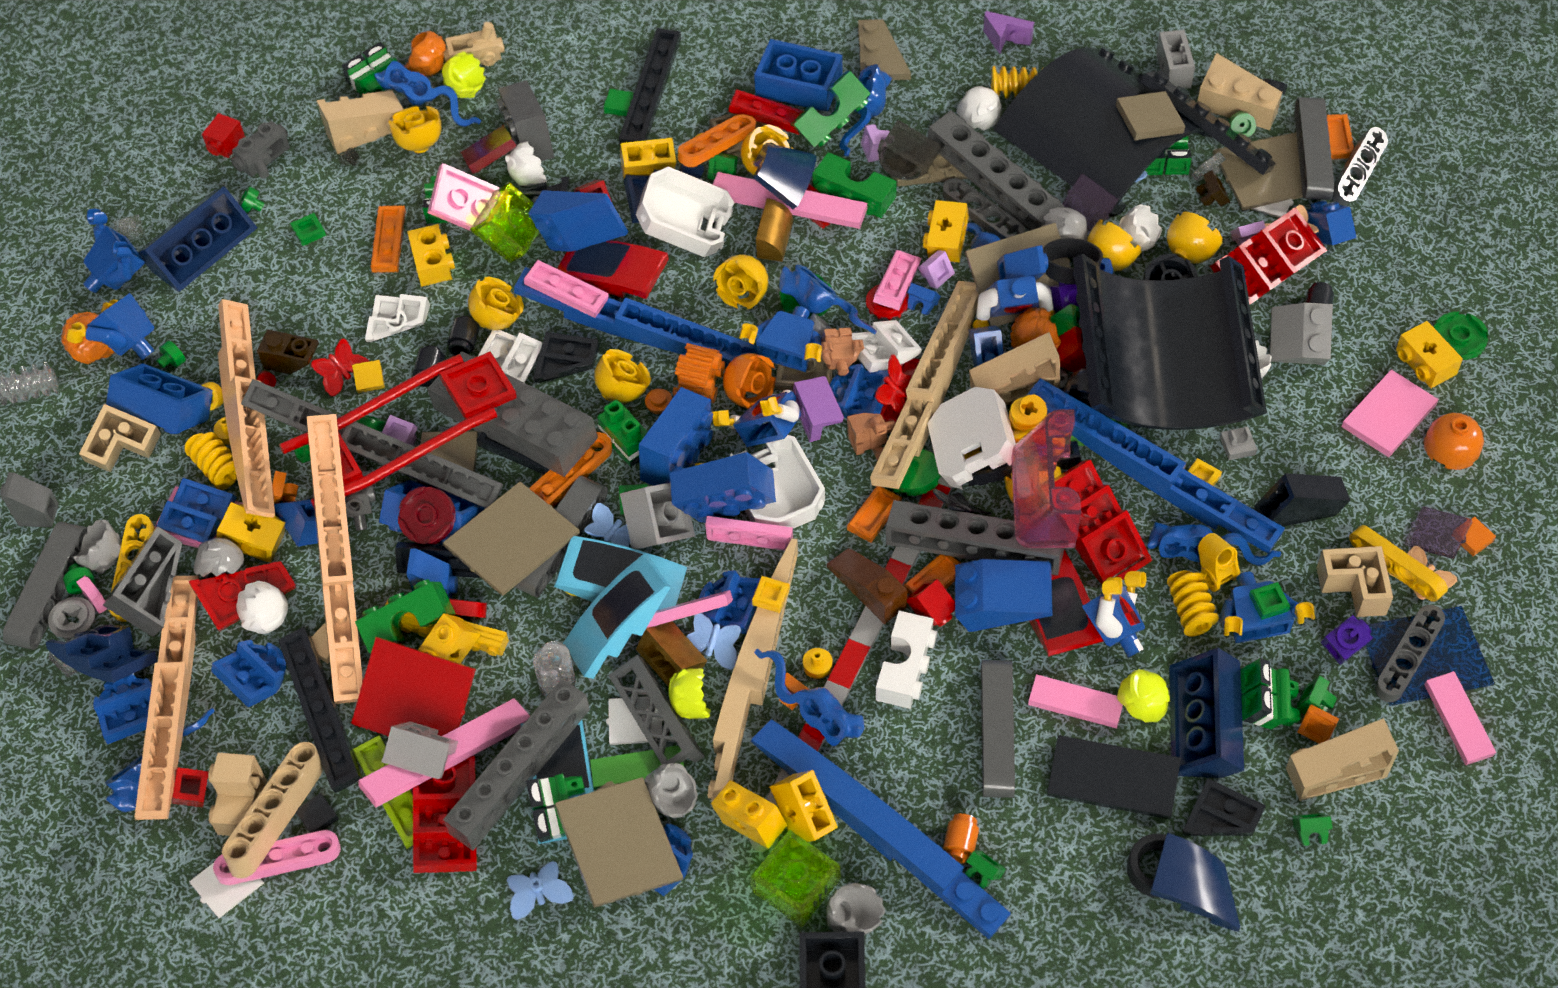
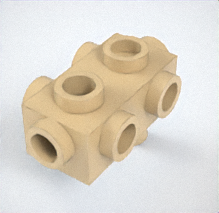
[444,22,505,66]

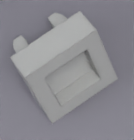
[1220,427,1257,460]

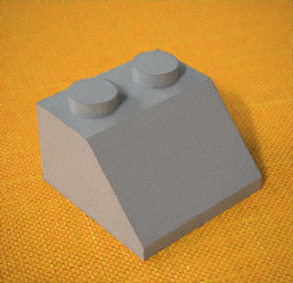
[1269,303,1333,365]
[620,483,695,549]

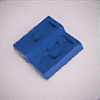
[156,478,237,543]

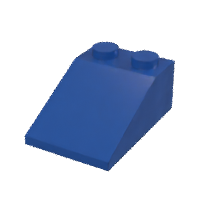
[528,190,628,252]
[955,559,1052,632]

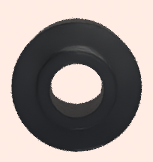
[1305,282,1334,304]
[447,316,480,356]
[412,345,445,387]

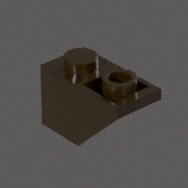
[257,329,319,375]

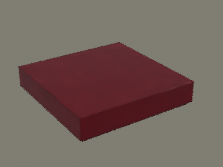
[461,125,517,174]

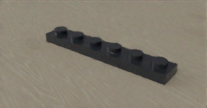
[619,28,681,145]
[1140,71,1277,175]
[278,627,363,793]

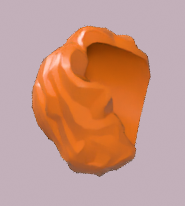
[405,31,446,78]
[1010,307,1061,349]
[61,312,114,364]

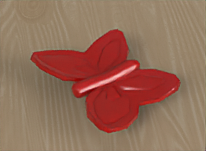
[311,338,370,397]
[875,354,912,415]

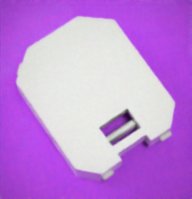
[636,167,734,257]
[927,387,1018,490]
[729,435,825,528]

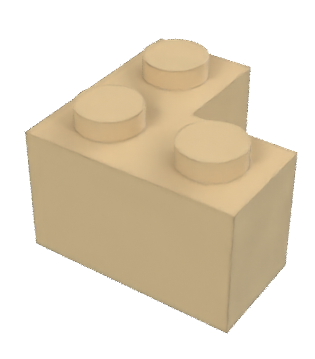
[79,404,161,472]
[1317,546,1393,617]
[209,753,268,836]

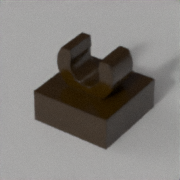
[1196,170,1230,206]

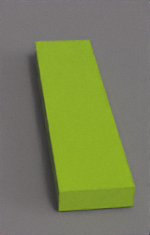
[352,736,413,849]

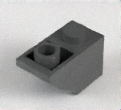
[0,472,59,527]

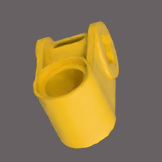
[1198,533,1241,592]

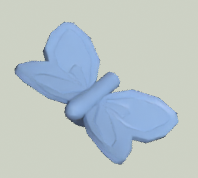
[584,503,631,547]
[686,613,741,670]
[507,861,574,920]

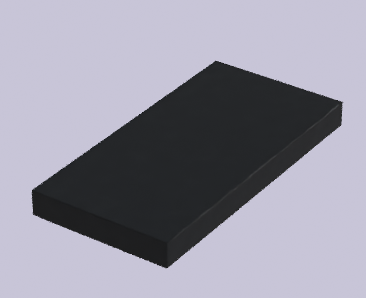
[1047,735,1181,820]

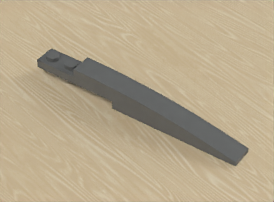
[241,379,503,508]

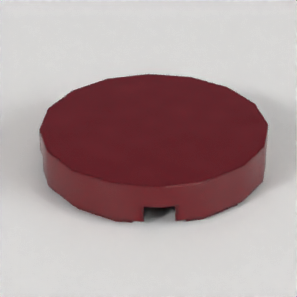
[398,487,456,545]

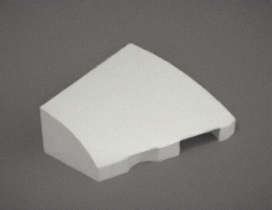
[365,294,430,342]

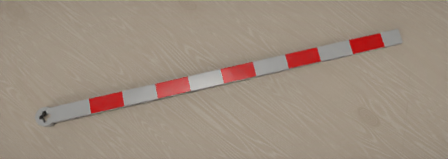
[748,477,953,852]

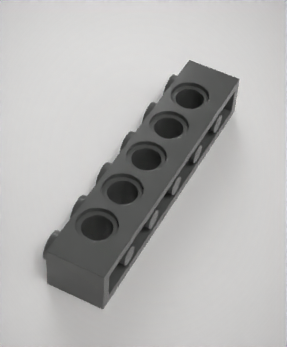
[926,110,1065,231]
[886,500,1066,575]
[443,679,590,851]

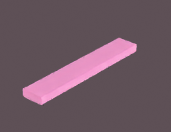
[713,172,867,229]
[359,698,530,807]

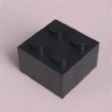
[799,932,866,988]

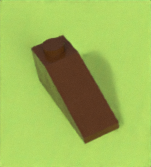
[827,548,907,624]

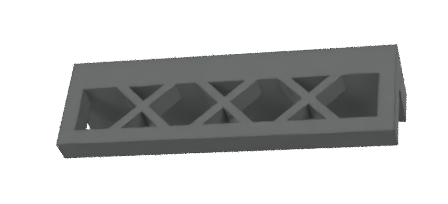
[608,655,705,764]

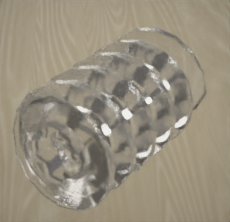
[0,361,60,406]
[533,641,576,697]

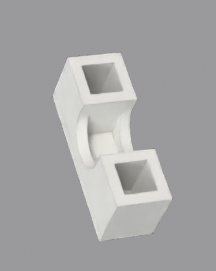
[876,611,937,709]

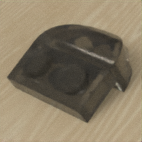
[878,120,942,180]

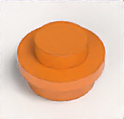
[645,389,672,414]

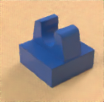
[907,283,941,315]

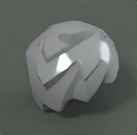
[1041,207,1088,241]
[73,520,122,575]
[194,538,244,577]
[644,763,698,818]
[826,883,885,935]

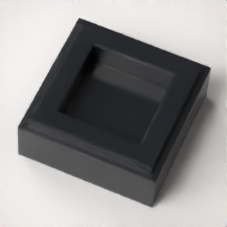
[296,793,339,833]

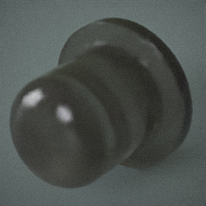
[339,148,359,166]

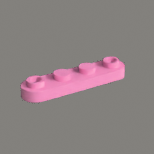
[213,830,341,885]

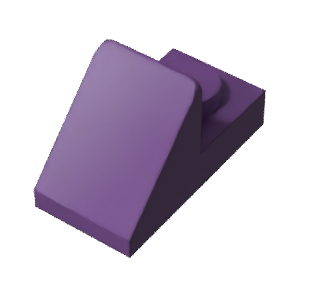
[983,11,1034,54]

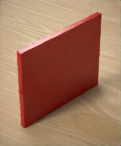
[351,637,476,736]

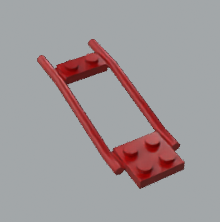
[279,351,517,509]

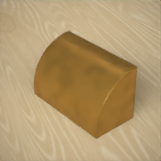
[756,198,793,262]
[636,621,708,687]

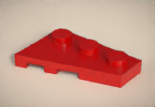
[188,561,296,632]

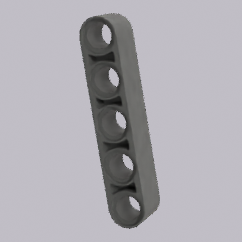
[1295,97,1334,200]
[515,476,608,597]
[3,521,87,650]
[981,660,1015,798]

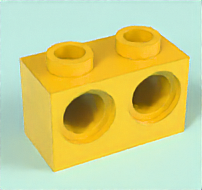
[407,224,455,287]

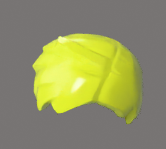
[442,52,486,98]
[668,668,711,719]
[1117,669,1170,723]

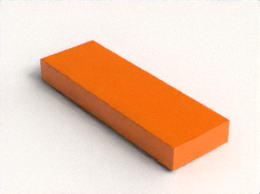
[371,206,406,273]

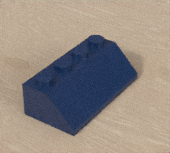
[138,186,258,292]
[1169,648,1244,778]

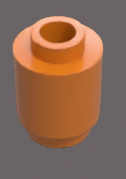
[943,814,979,863]

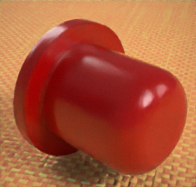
[257,371,276,387]

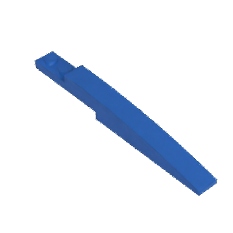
[514,267,757,368]
[1026,378,1285,553]
[751,719,1011,940]

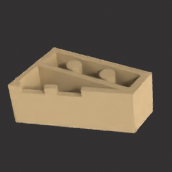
[1198,53,1282,130]
[316,90,403,154]
[969,332,1060,405]
[1286,718,1399,801]

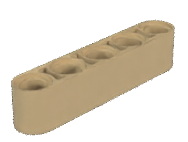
[222,742,323,879]

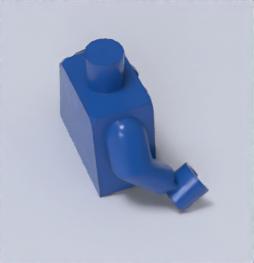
[83,209,145,293]

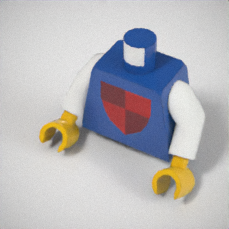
[972,276,1056,328]
[713,390,801,447]
[1082,571,1147,658]

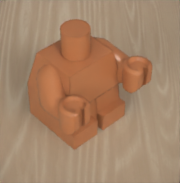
[821,328,864,376]
[847,413,895,460]

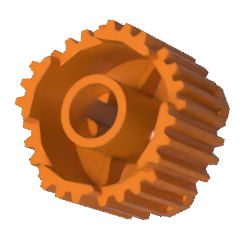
[672,343,725,403]

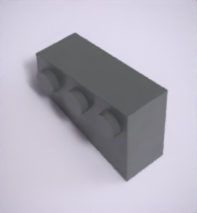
[496,80,554,161]
[103,526,182,637]

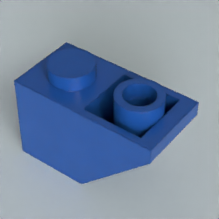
[1306,201,1357,245]
[997,245,1048,281]
[274,499,318,547]

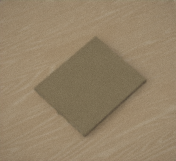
[1213,132,1303,211]
[965,223,1071,327]
[443,481,580,596]
[554,777,683,908]

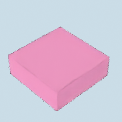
[77,576,108,614]

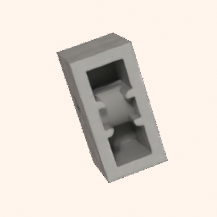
[1156,30,1195,89]

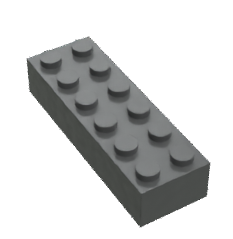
[427,351,598,477]

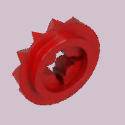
[866,284,909,321]

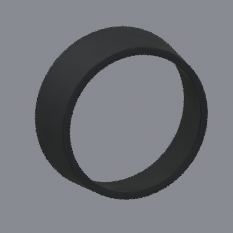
[1043,238,1103,285]

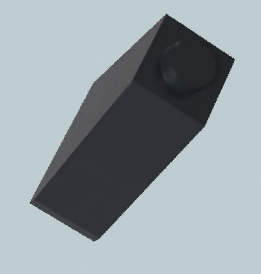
[1254,473,1351,526]

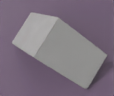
[382,722,458,779]

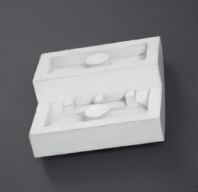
[852,320,922,373]
[478,330,543,383]

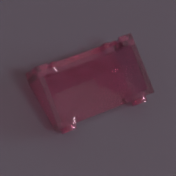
[1011,409,1081,548]

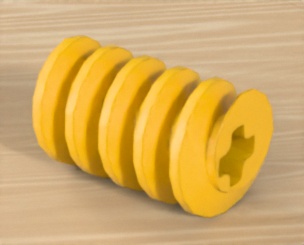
[991,66,1043,99]
[1009,394,1047,449]
[184,432,237,490]
[1167,570,1219,637]

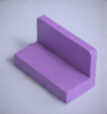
[793,376,844,442]

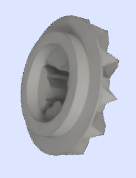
[48,597,96,641]

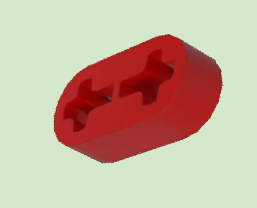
[449,598,487,618]

